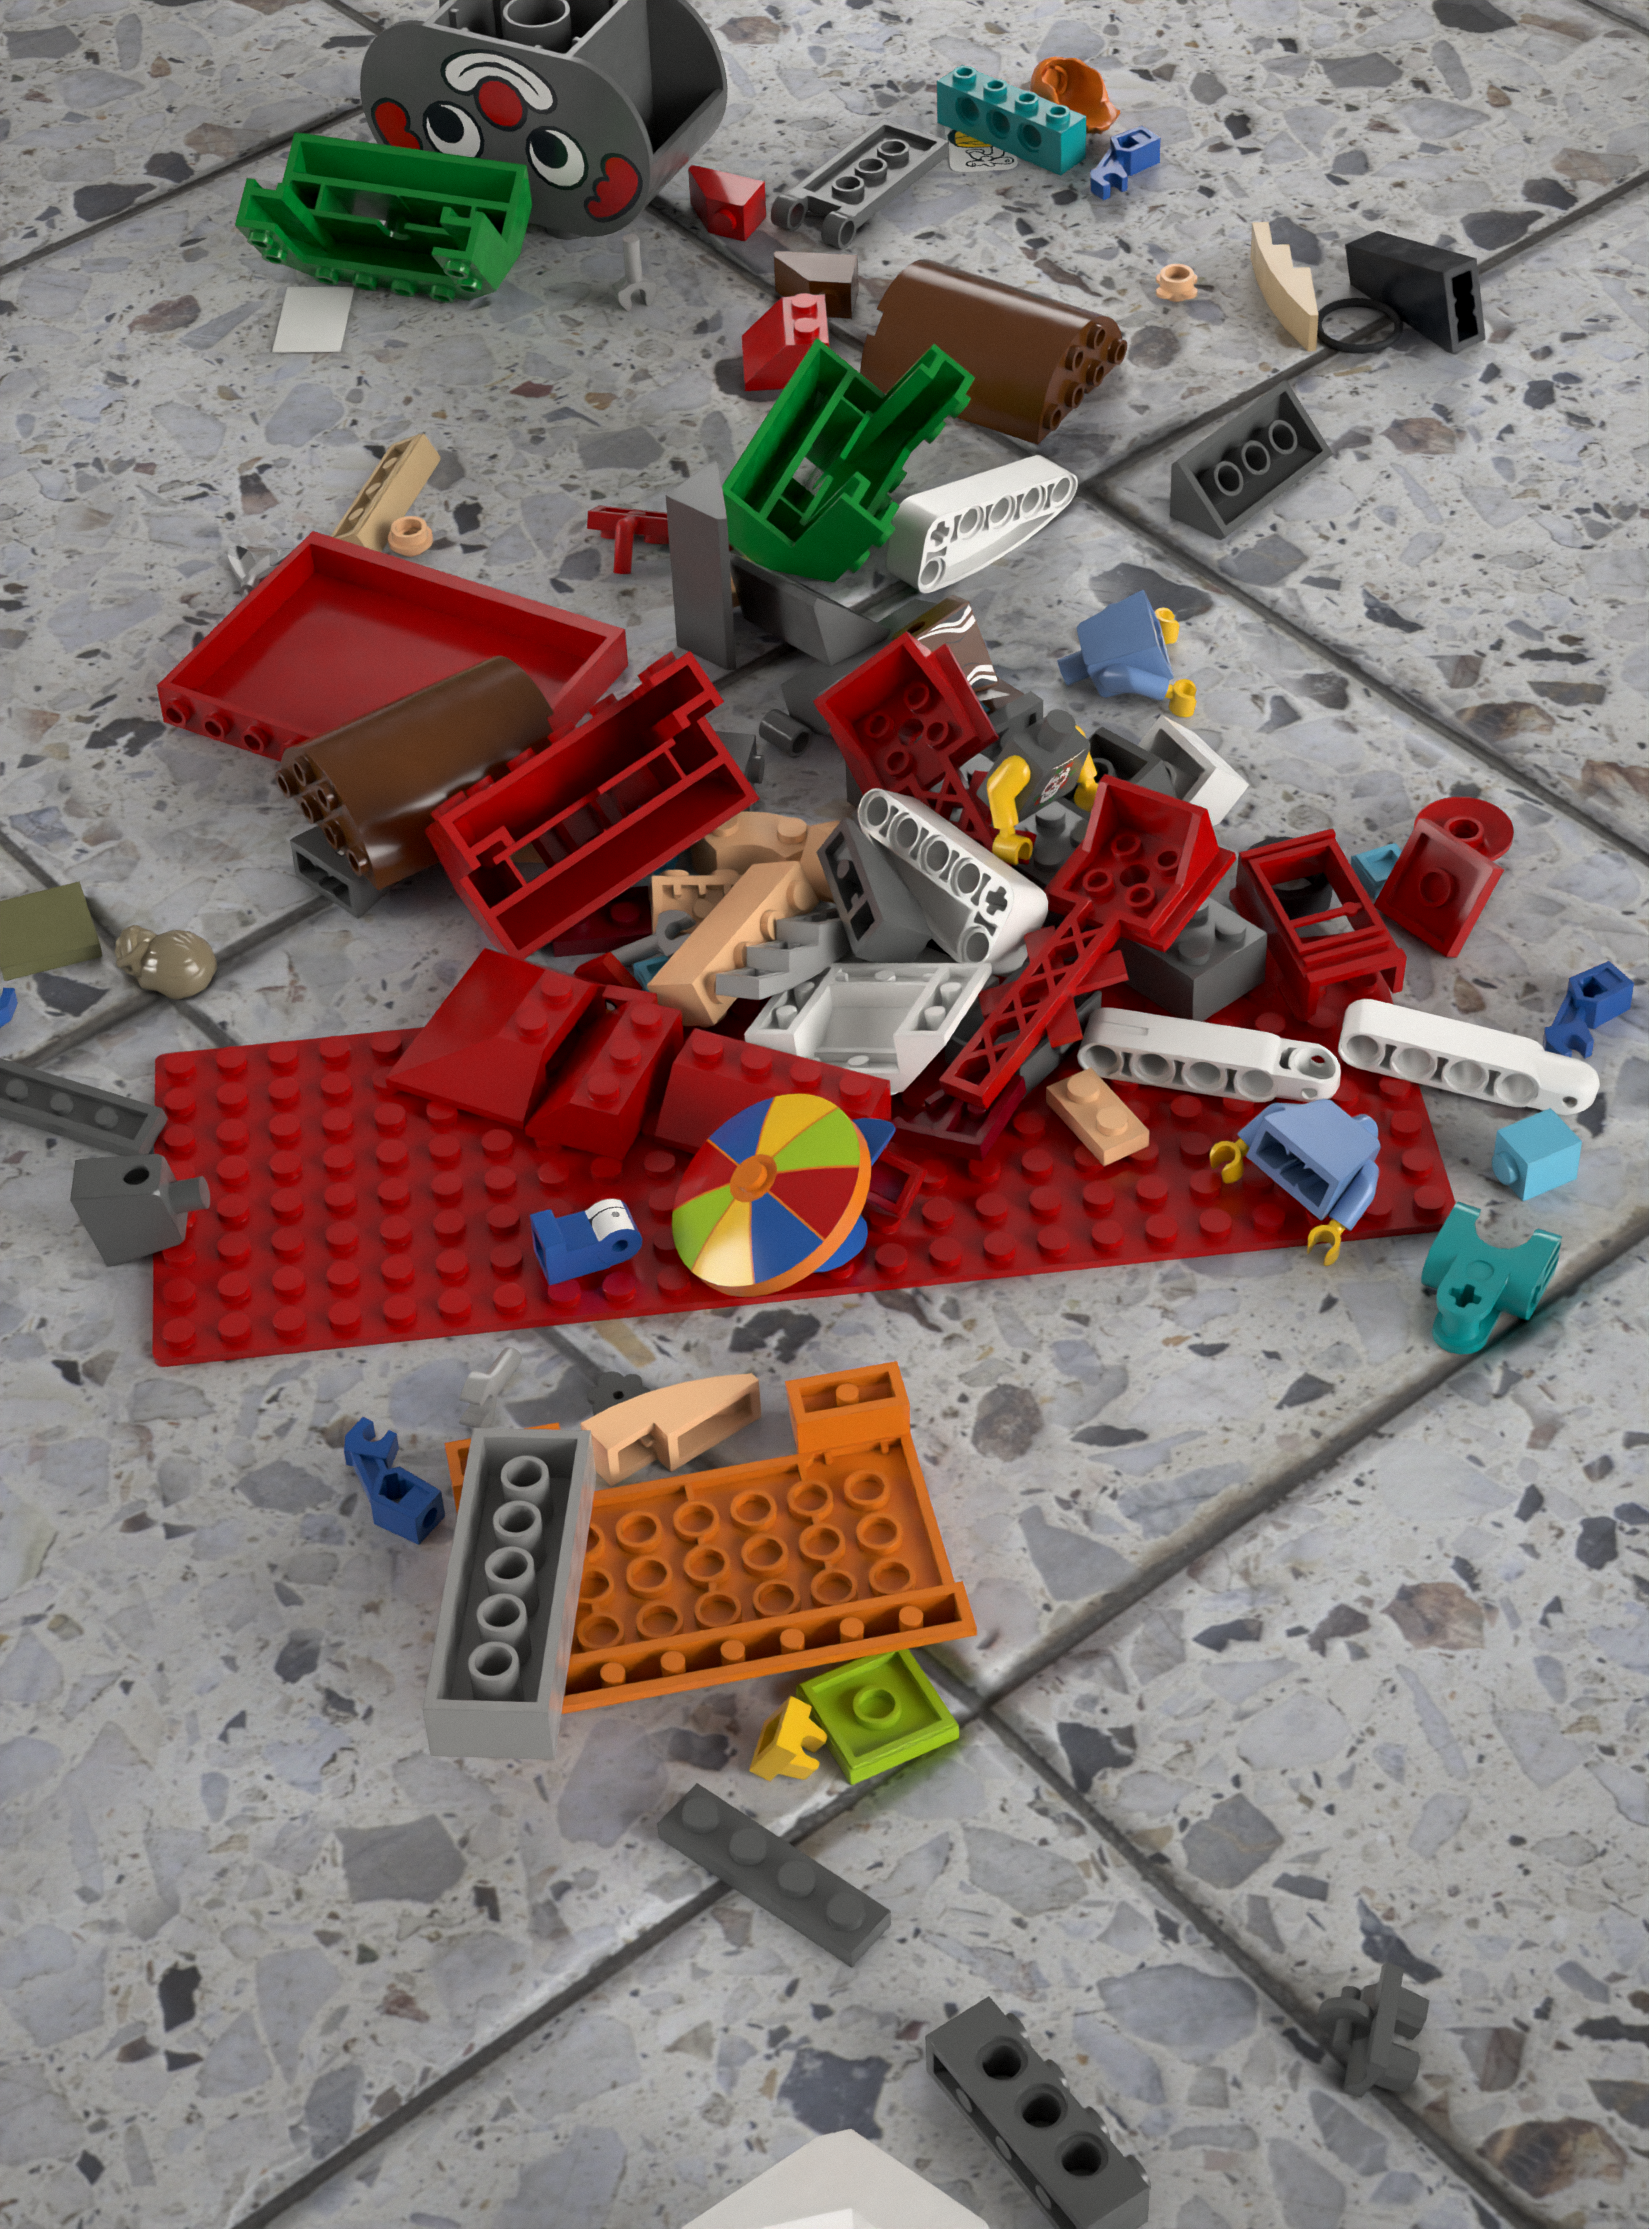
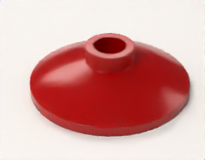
[1414,797,1514,861]

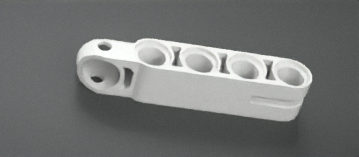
[1338,999,1600,1116]
[1077,1008,1341,1102]

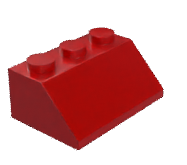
[525,998,684,1161]

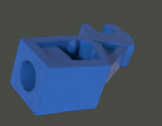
[1090,125,1161,200]
[1543,961,1634,1059]
[344,1417,445,1545]

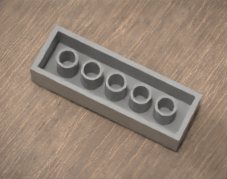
[422,1428,596,1760]

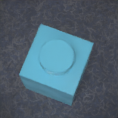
[1492,1108,1582,1202]

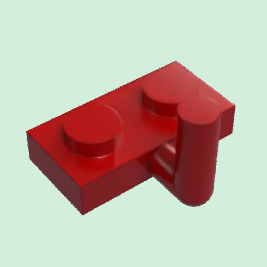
[587,505,669,575]

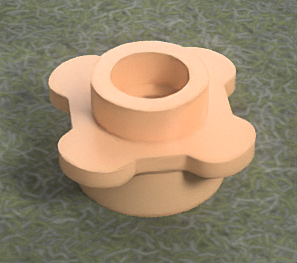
[1156,264,1198,302]

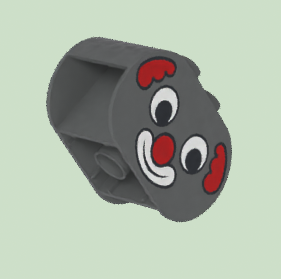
[360,0,728,240]

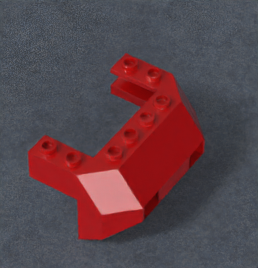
[425,651,760,959]

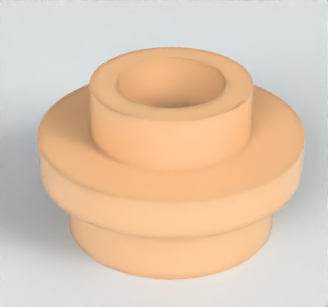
[388,516,433,557]

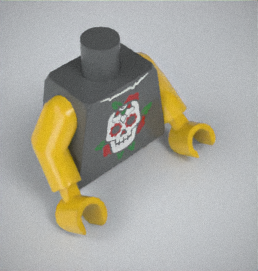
[976,709,1098,866]

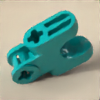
[1421,1201,1562,1355]

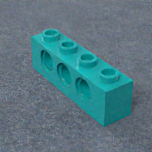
[937,65,1086,176]

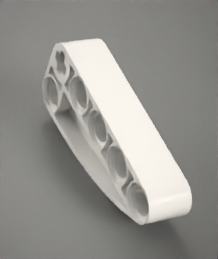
[886,455,1078,593]
[858,788,1048,977]

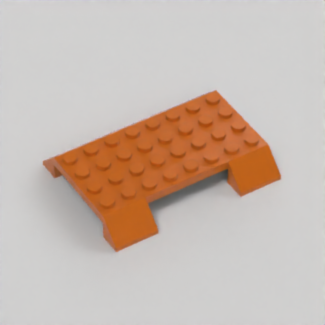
[444,1361,977,1714]

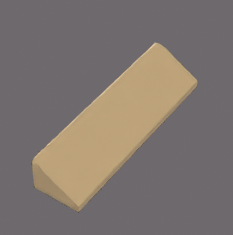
[331,433,440,552]

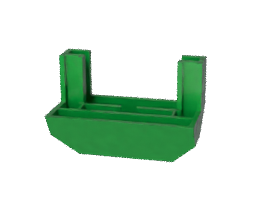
[235,132,532,303]
[722,338,975,583]

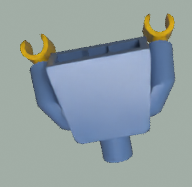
[1057,590,1197,717]
[1210,1098,1381,1266]

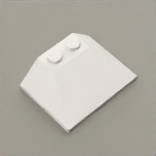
[744,963,992,1095]

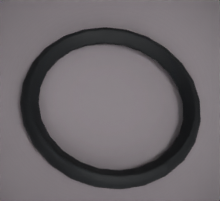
[1317,298,1403,354]

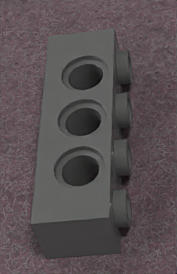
[925,1996,1151,2229]

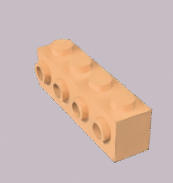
[646,861,820,1028]

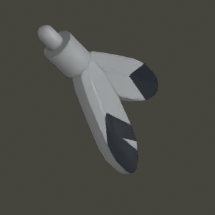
[227,546,294,600]

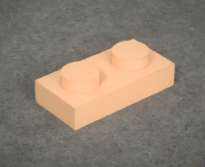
[1046,1067,1149,1166]

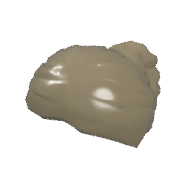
[114,925,217,1000]

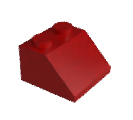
[742,293,829,391]

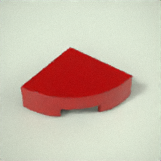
[573,951,643,990]

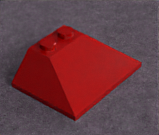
[385,948,607,1129]

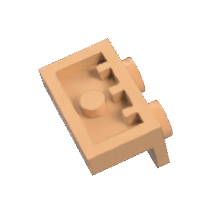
[648,869,743,939]

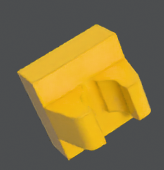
[749,1696,827,1781]

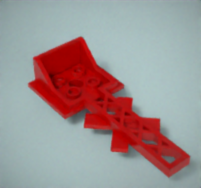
[813,631,1045,959]
[939,774,1237,1110]

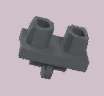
[1317,1962,1430,2098]

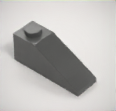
[817,817,932,963]

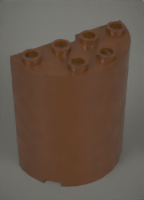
[860,259,1127,445]
[275,656,554,890]

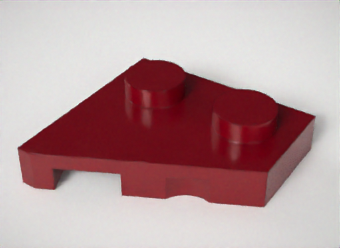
[890,1069,1026,1162]

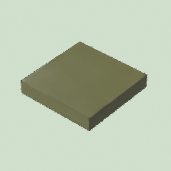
[0,881,103,981]

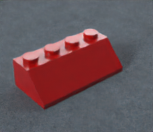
[654,1028,891,1154]

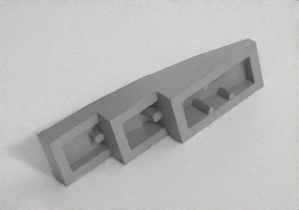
[716,908,851,1000]

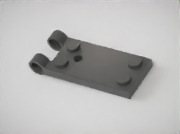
[771,119,949,249]

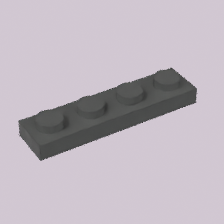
[0,1058,168,1156]
[657,1783,891,1968]

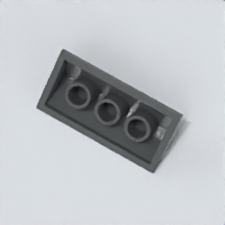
[1170,380,1333,540]
[666,462,736,670]
[729,552,891,666]

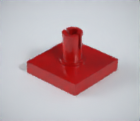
[1374,818,1505,958]

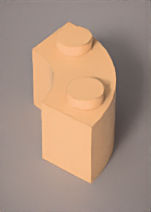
[691,811,811,876]

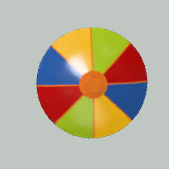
[672,1094,871,1297]

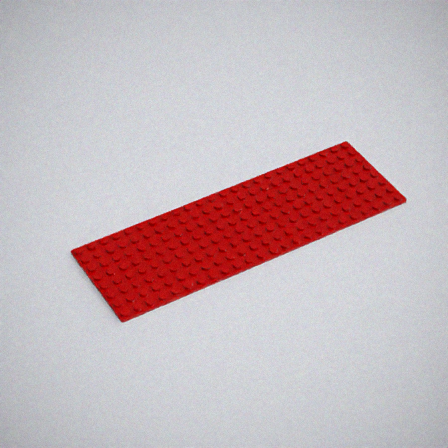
[152,933,1456,1367]

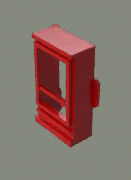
[1229,828,1407,1021]

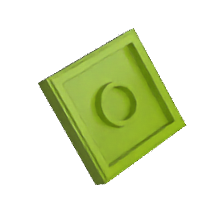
[796,1649,959,1786]

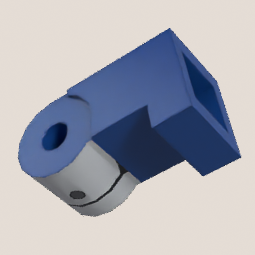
[530,1199,643,1285]

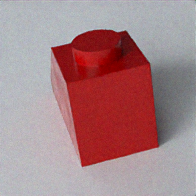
[688,165,766,242]

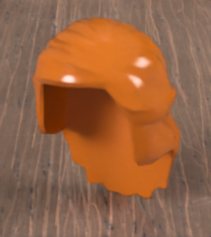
[1030,56,1120,135]

